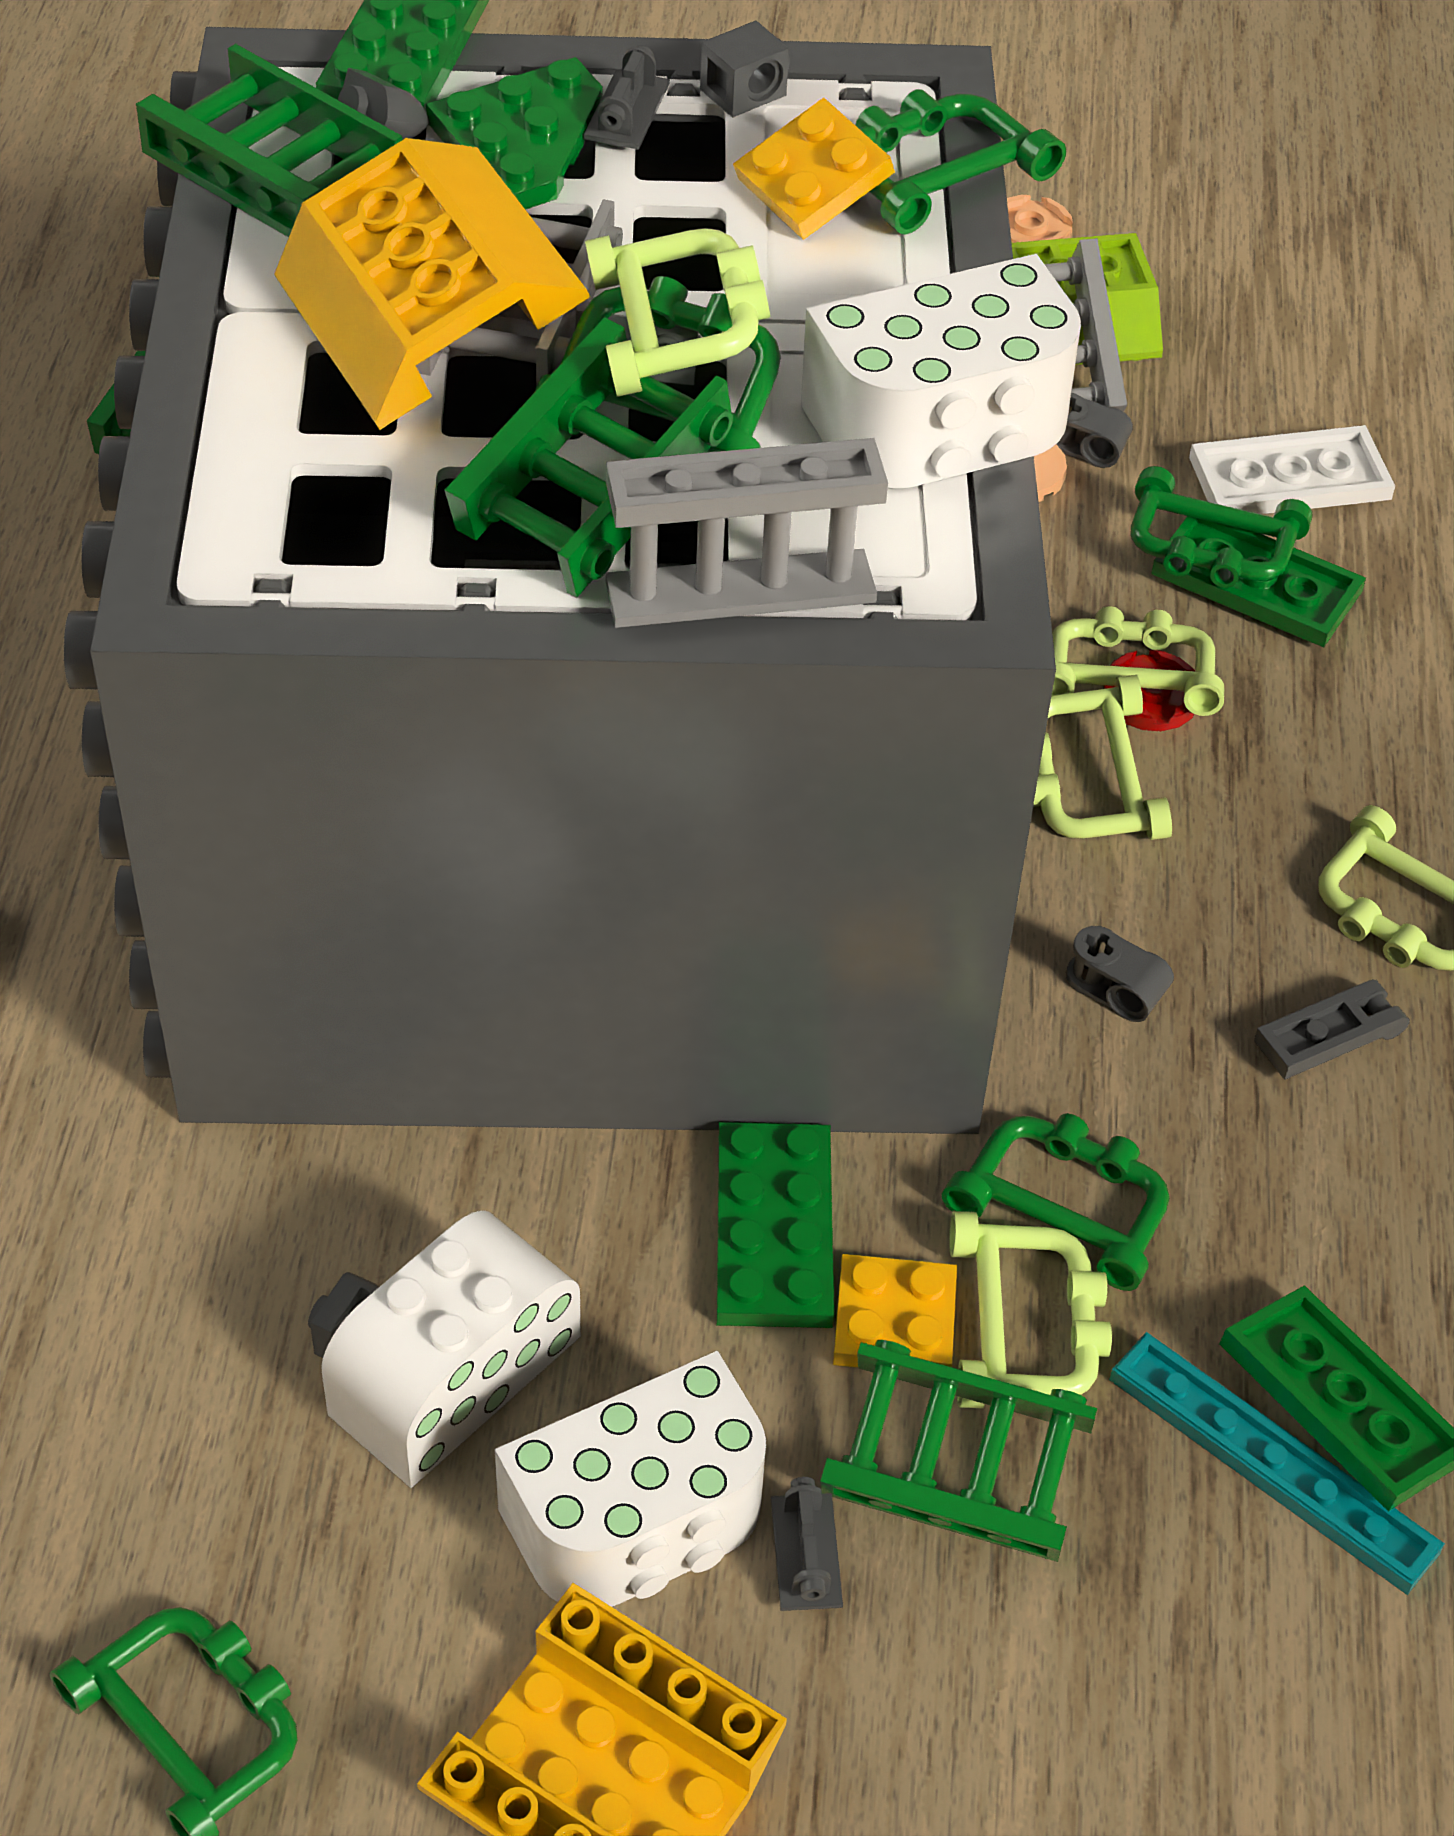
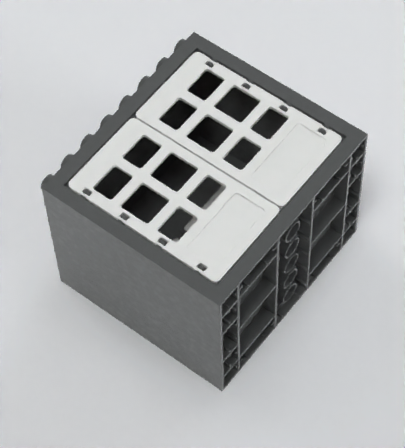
[64,27,1056,1134]

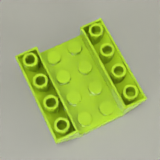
[1012,233,1163,365]

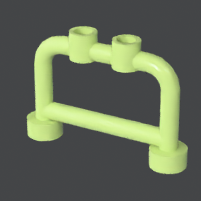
[585,229,770,397]
[1052,606,1224,716]
[1033,674,1172,840]
[1318,805,1454,971]
[949,1211,1112,1409]

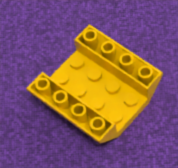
[274,138,590,430]
[417,1583,787,1836]

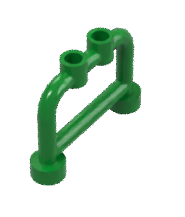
[855,89,1066,234]
[534,276,781,453]
[1130,466,1313,588]
[942,1113,1170,1291]
[49,1607,298,1836]

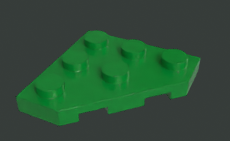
[426,57,603,210]

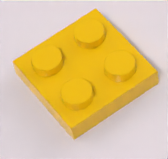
[733,97,895,240]
[833,1254,957,1367]

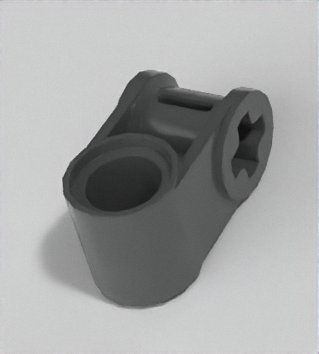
[1057,393,1133,468]
[1066,926,1174,1022]

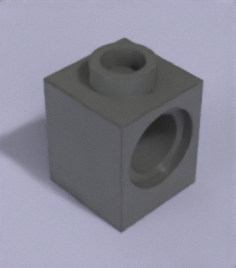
[700,21,790,118]

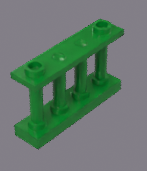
[136,44,403,237]
[445,317,733,598]
[820,1340,1097,1562]

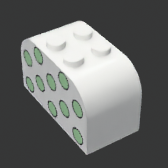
[801,254,1081,488]
[322,1211,581,1488]
[495,1351,766,1607]

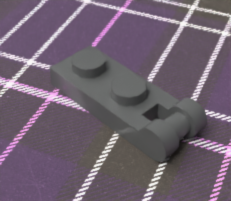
[1254,979,1410,1080]

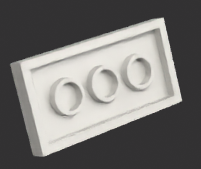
[1189,425,1395,514]

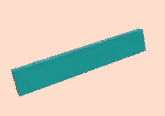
[1109,1332,1445,1595]

